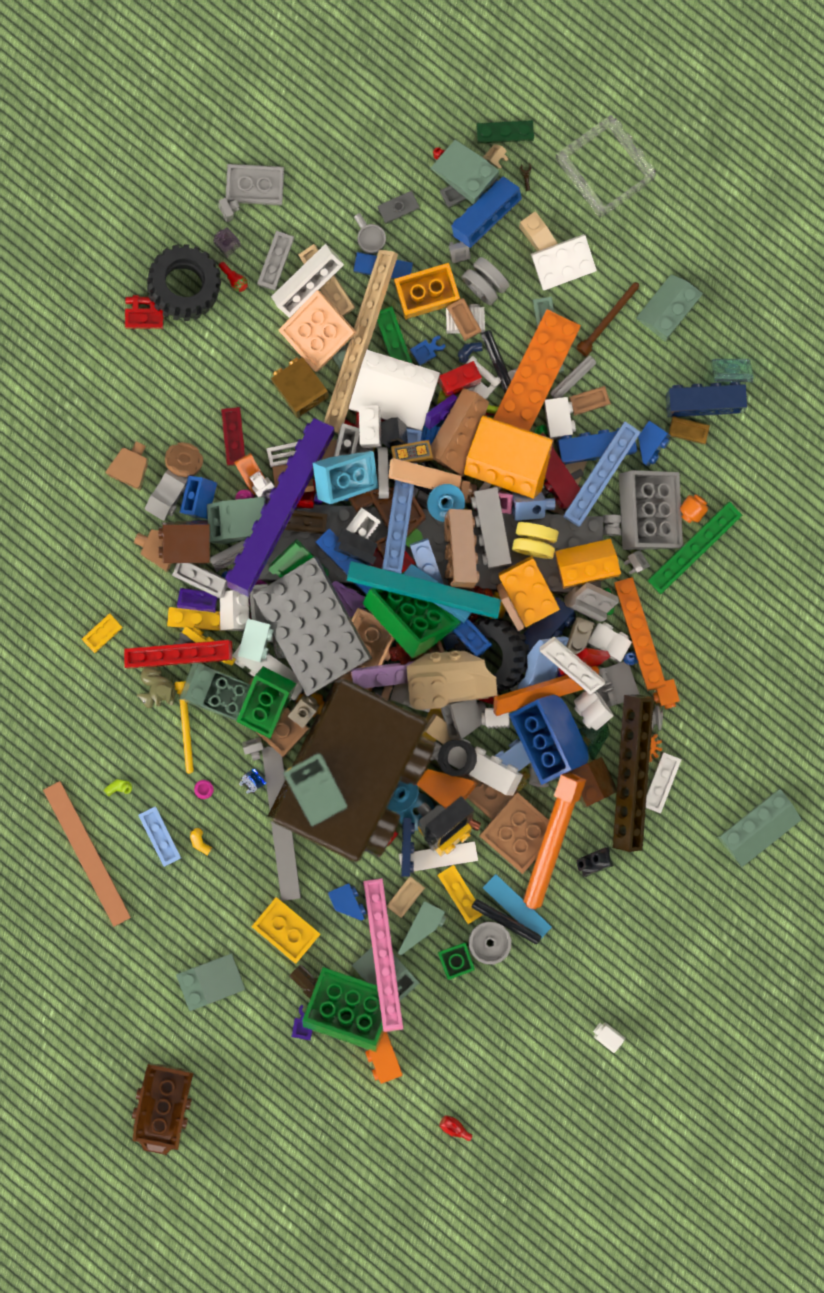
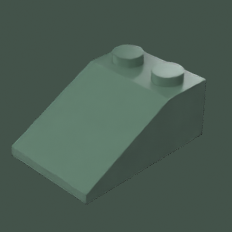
[431,140,499,204]
[398,901,447,955]
[176,953,245,1011]

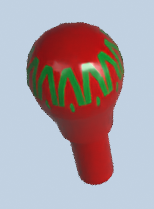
[218,261,248,292]

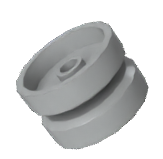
[461,257,510,306]
[469,922,511,964]

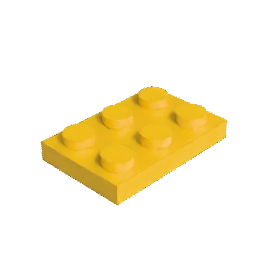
[251,897,320,964]

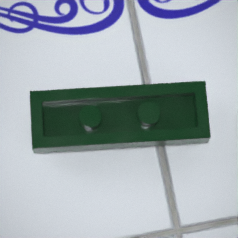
[476,120,534,144]

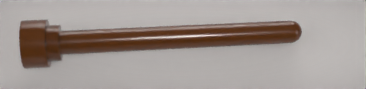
[576,282,639,357]

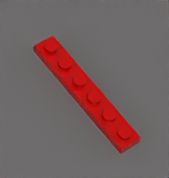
[124,640,232,669]

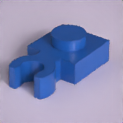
[410,336,446,366]

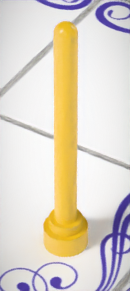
[174,681,194,774]

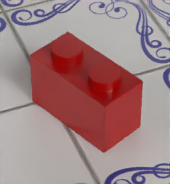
[438,361,482,398]

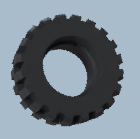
[147,244,221,321]
[454,618,530,692]

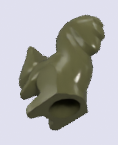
[137,666,176,708]

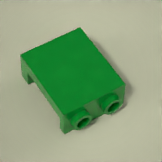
[268,539,329,578]

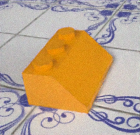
[554,539,621,589]

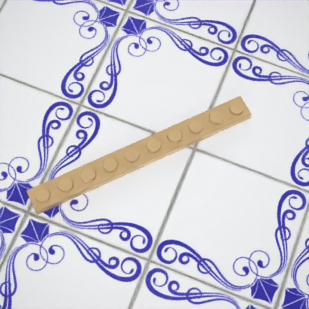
[324,250,398,434]

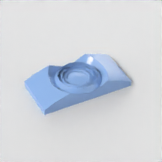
[518,636,569,689]

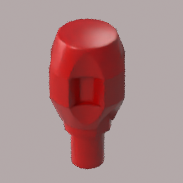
[439,1115,473,1141]

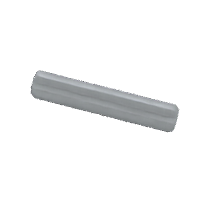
[550,356,596,399]

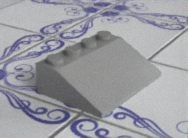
[619,470,683,550]

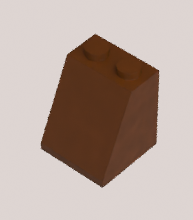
[158,520,210,563]
[570,757,617,808]

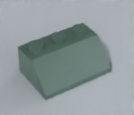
[636,274,703,342]

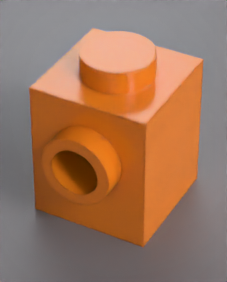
[653,679,680,709]

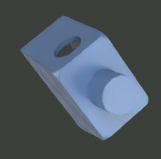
[510,491,555,520]

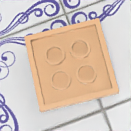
[279,290,357,372]

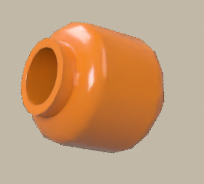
[680,494,708,523]

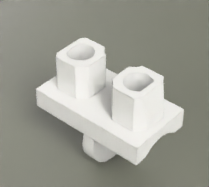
[250,471,274,503]

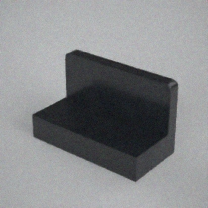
[334,529,377,565]

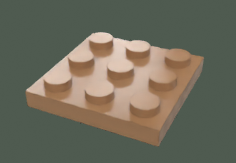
[479,792,549,874]

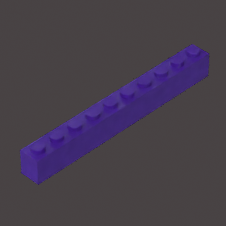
[226,418,335,597]

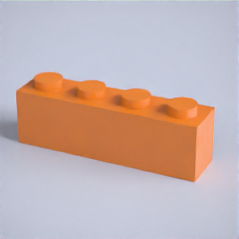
[365,1032,403,1084]

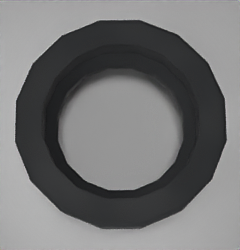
[438,740,477,776]

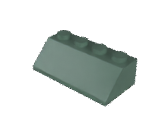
[718,789,802,868]

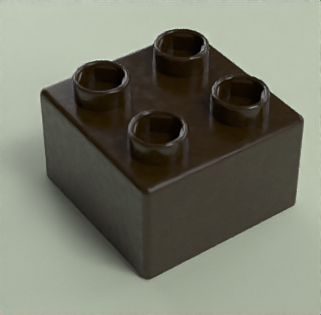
[267,678,436,862]

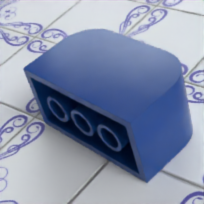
[509,695,589,785]

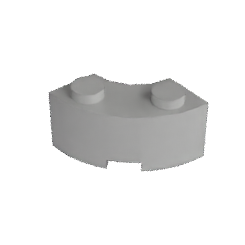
[145,469,188,521]

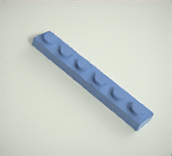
[563,422,641,527]
[410,538,459,650]

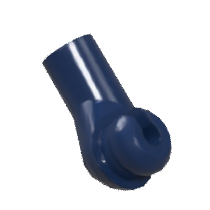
[458,342,483,363]

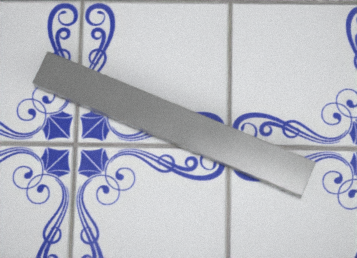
[262,747,301,901]

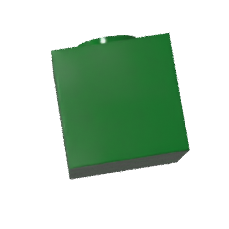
[438,942,475,980]

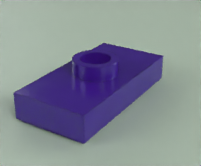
[425,394,458,430]
[177,588,218,613]

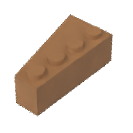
[430,388,489,477]
[444,509,479,591]

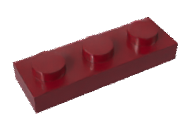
[221,407,245,466]

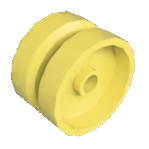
[512,522,559,559]

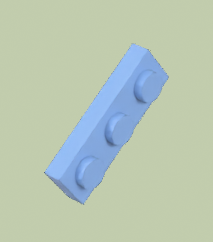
[138,806,181,867]

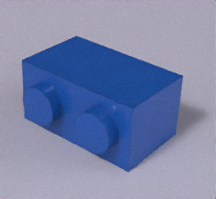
[180,476,217,520]

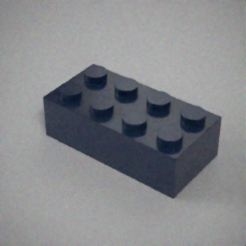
[666,382,747,417]

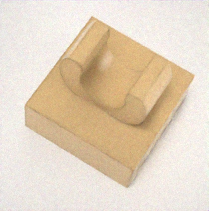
[483,144,508,169]

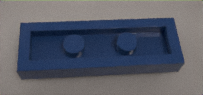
[401,818,415,877]

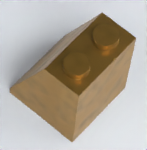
[271,357,329,419]

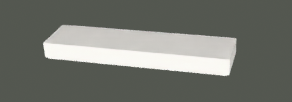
[539,637,605,694]
[399,842,478,871]

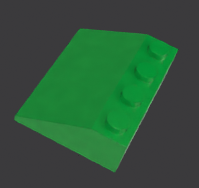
[363,572,461,658]
[302,967,384,1052]

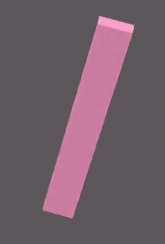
[364,878,403,1032]

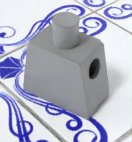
[441,700,486,739]

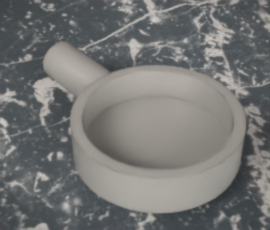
[354,213,386,254]

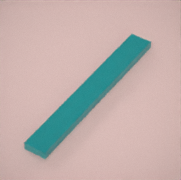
[346,561,501,619]

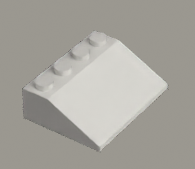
[349,350,440,431]

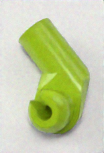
[103,779,132,797]

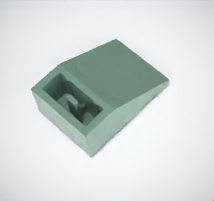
[207,497,266,545]
[179,663,250,721]
[283,753,347,826]
[352,947,420,1001]

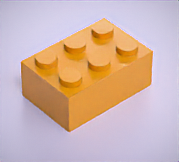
[394,263,460,320]
[498,556,560,627]

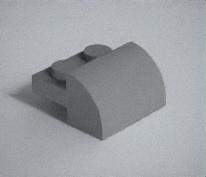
[334,423,374,457]
[564,582,618,622]

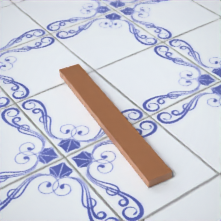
[43,781,131,927]

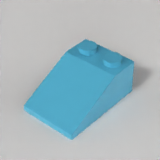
[313,451,378,504]

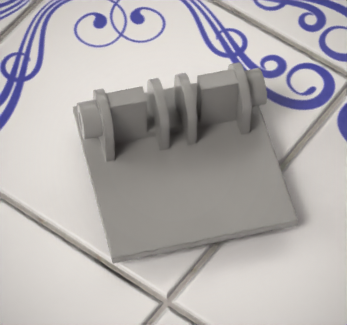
[597,662,640,707]

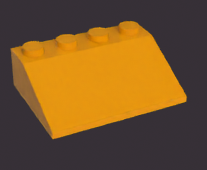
[464,415,553,499]

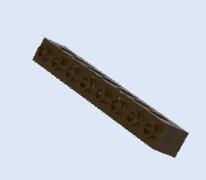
[612,694,654,852]

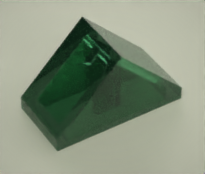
[578,722,610,760]

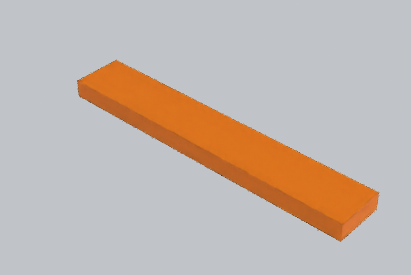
[493,666,599,716]

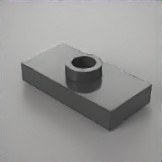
[377,191,420,224]

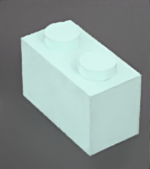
[238,619,273,662]

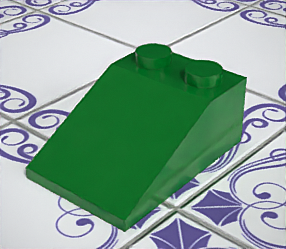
[236,666,297,739]

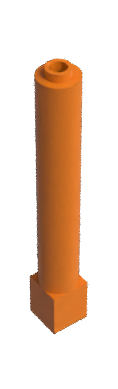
[523,772,586,909]

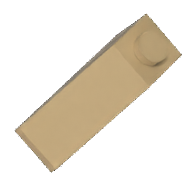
[519,211,558,251]

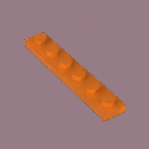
[614,577,666,691]

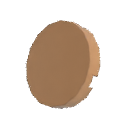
[165,442,203,477]

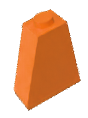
[416,769,479,808]

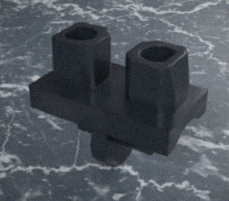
[576,847,614,877]

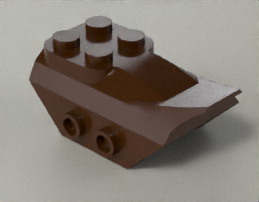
[132,1064,193,1155]

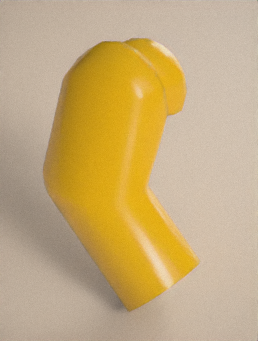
[190,828,212,856]

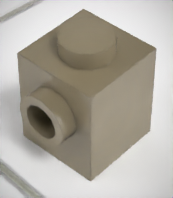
[288,694,320,728]

